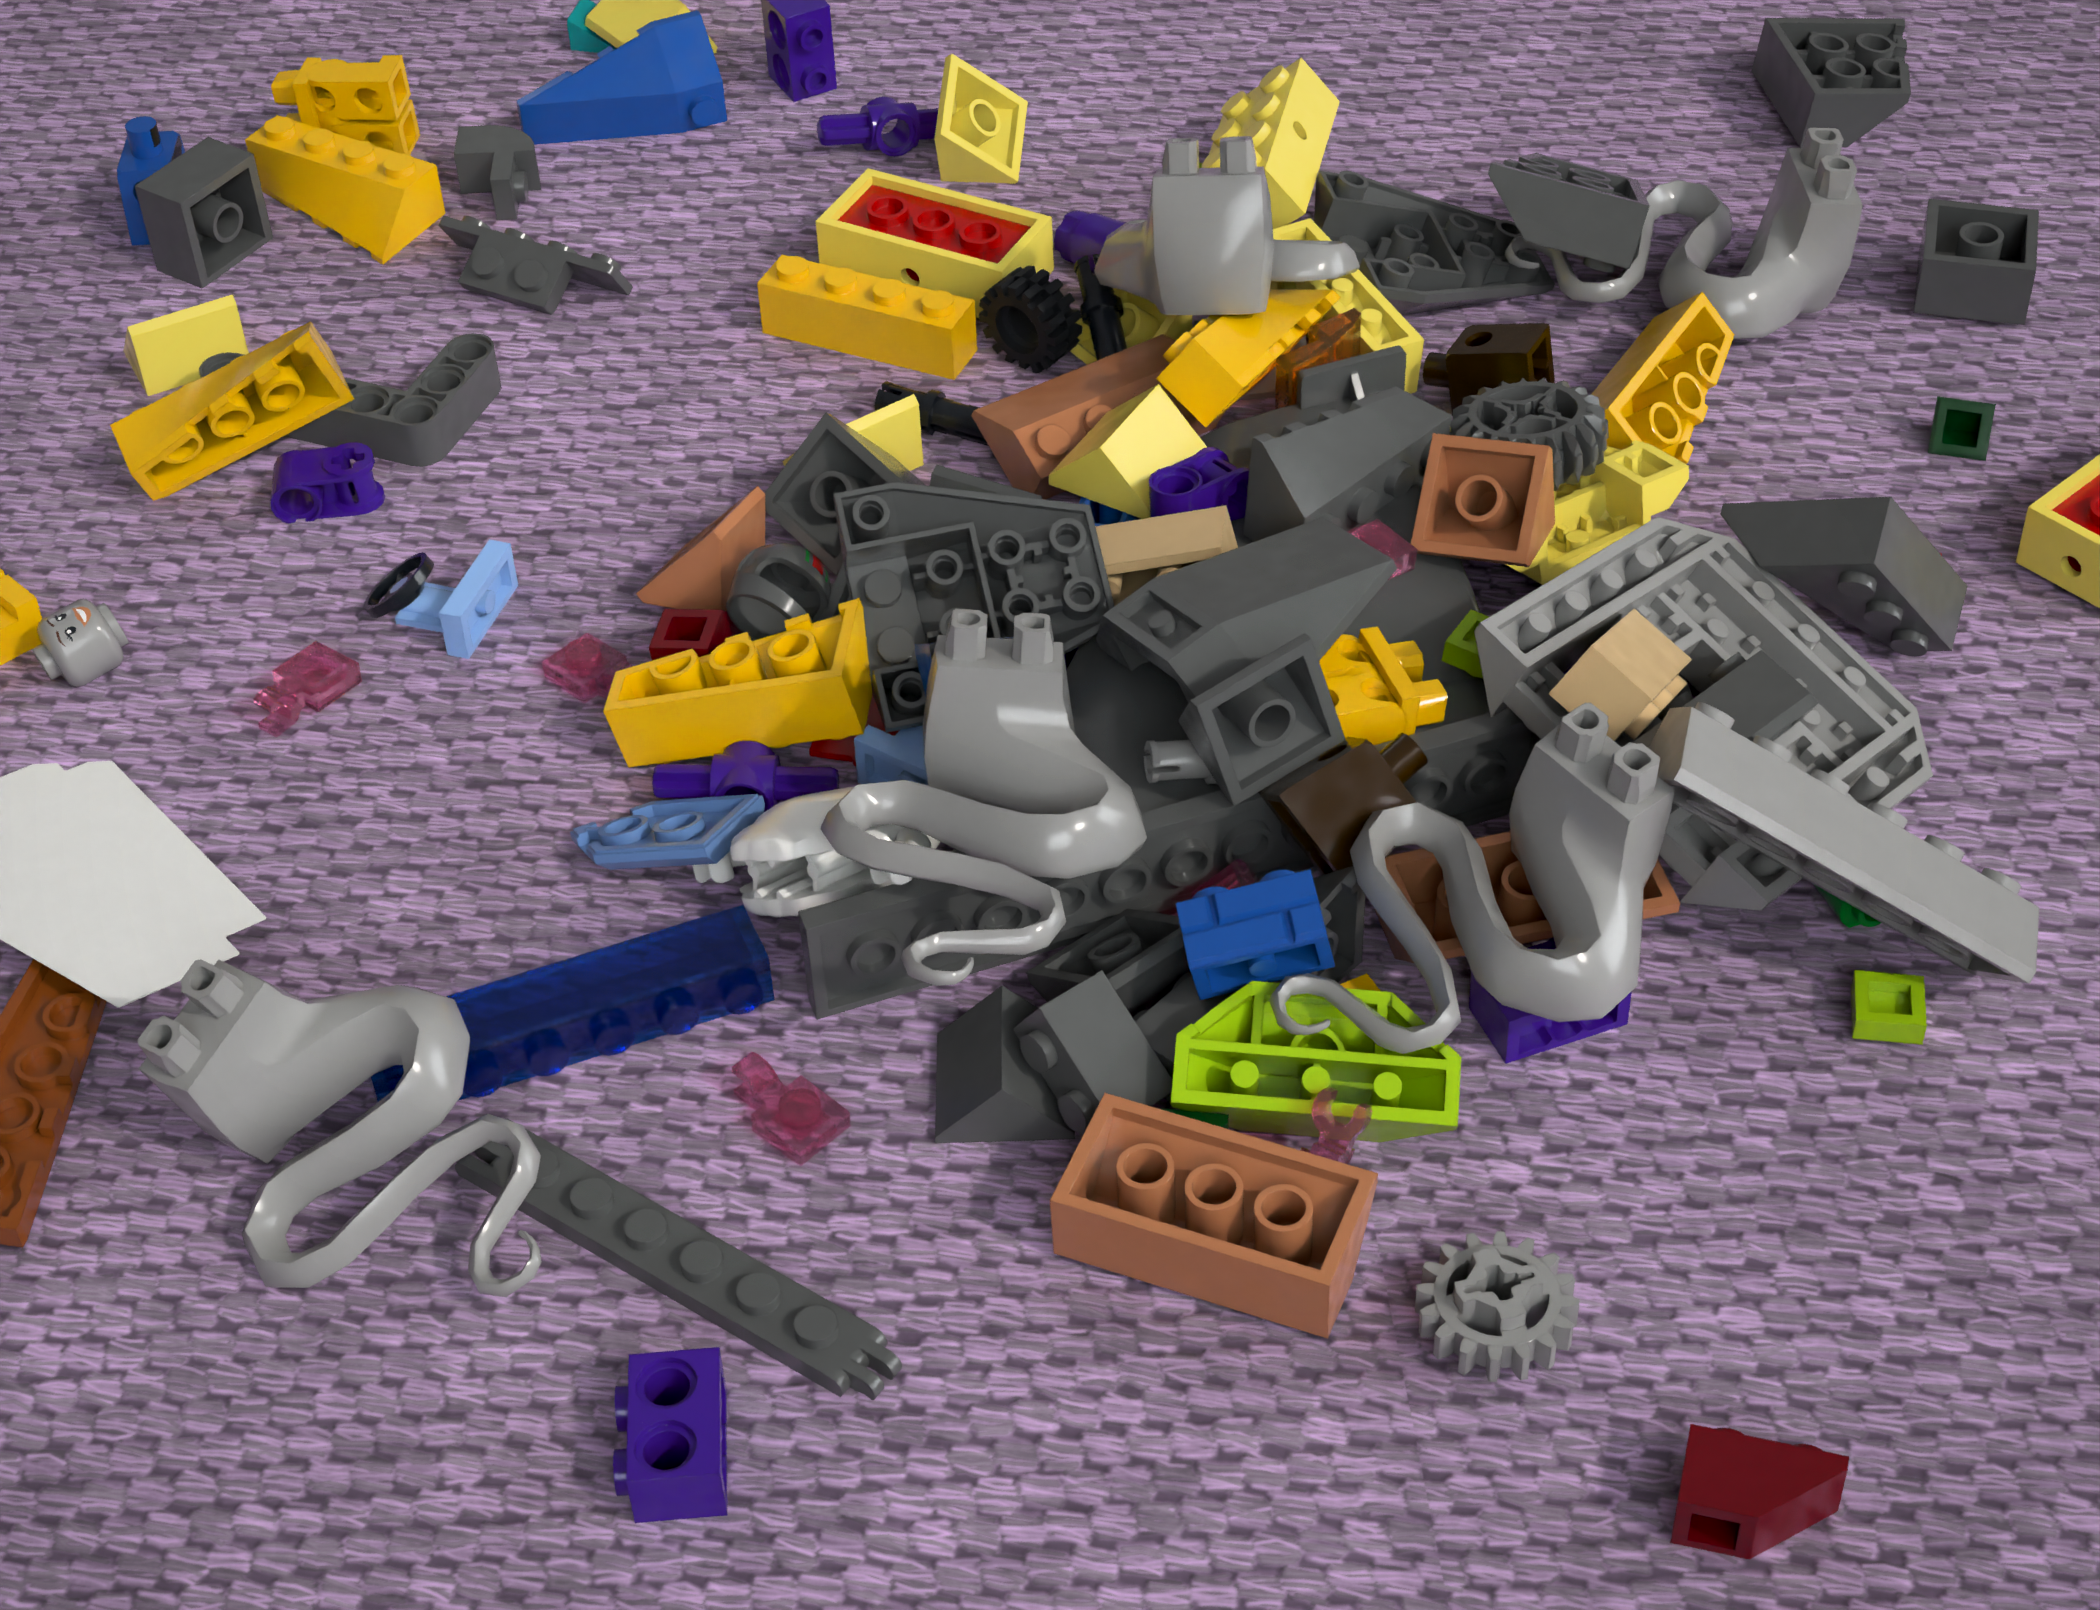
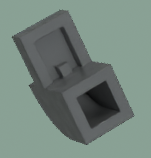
[454,125,541,220]

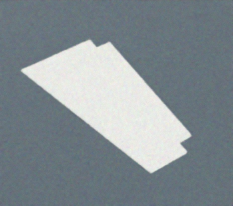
[0,761,266,1008]

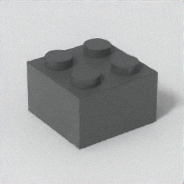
[135,137,273,289]
[1913,199,2039,325]

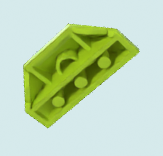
[1171,981,1462,1142]

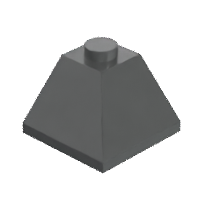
[765,413,926,576]

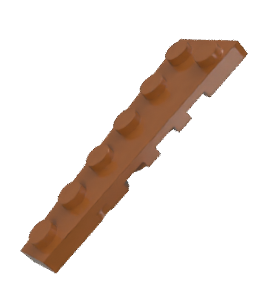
[0,959,107,1248]

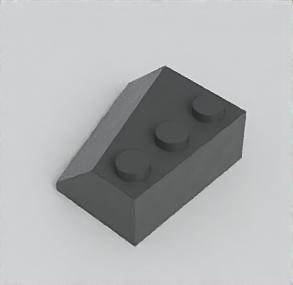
[1751,18,1911,147]
[1488,153,1650,273]
[1720,497,1968,657]
[1616,650,1818,814]

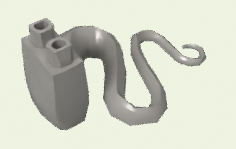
[1505,128,1863,339]
[1094,136,1360,315]
[820,609,1147,986]
[1269,703,1675,1054]
[137,959,542,1297]

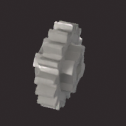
[1415,1231,1579,1382]

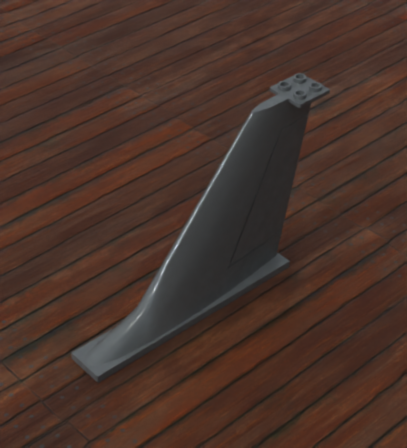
[798,345,1541,1020]

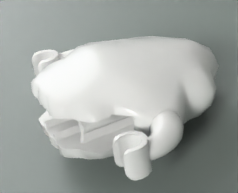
[692,786,940,918]

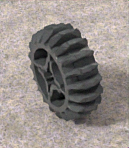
[1449,378,1608,491]

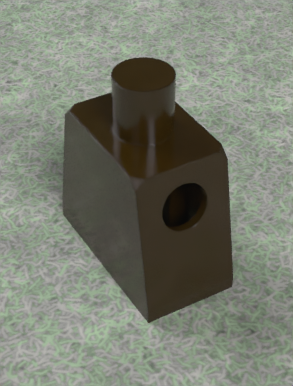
[1423,323,1555,416]
[1258,733,1428,875]

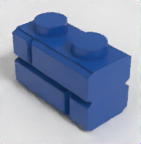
[1175,869,1335,1000]

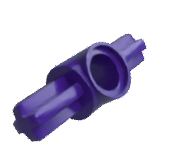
[817,97,938,157]
[652,741,840,812]

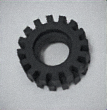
[979,266,1082,373]

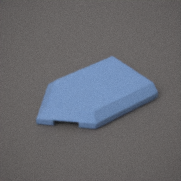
[570,794,765,870]

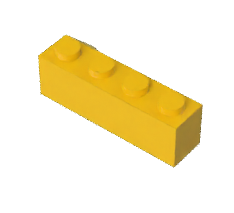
[245,115,446,265]
[757,255,978,380]
[1156,289,1341,428]
[1591,292,1734,464]
[110,321,354,501]
[603,598,872,768]

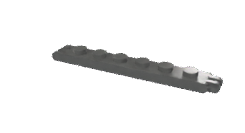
[455,1118,902,1400]

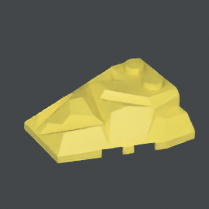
[1450,427,1689,585]

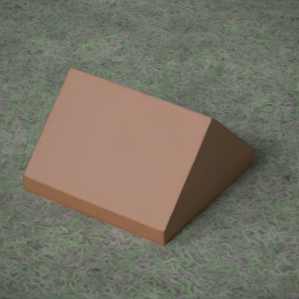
[1409,433,1555,567]
[636,486,765,611]

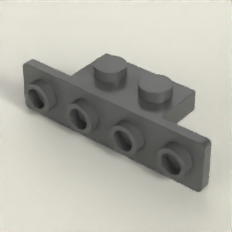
[439,216,633,315]

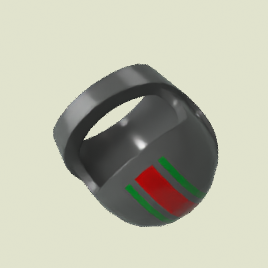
[726,543,831,641]

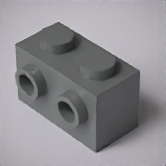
[1013,970,1172,1138]

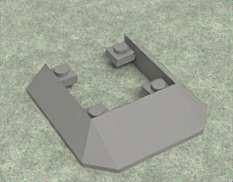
[1474,517,1933,911]

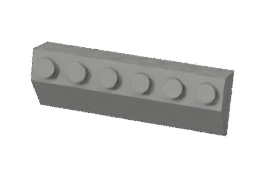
[1648,702,2039,984]

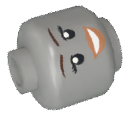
[32,599,129,687]

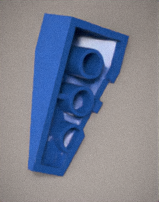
[516,10,727,145]

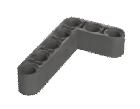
[199,333,502,467]

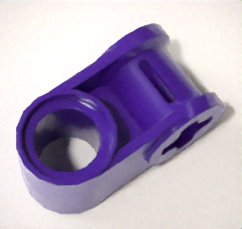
[270,442,385,523]
[1149,447,1250,521]

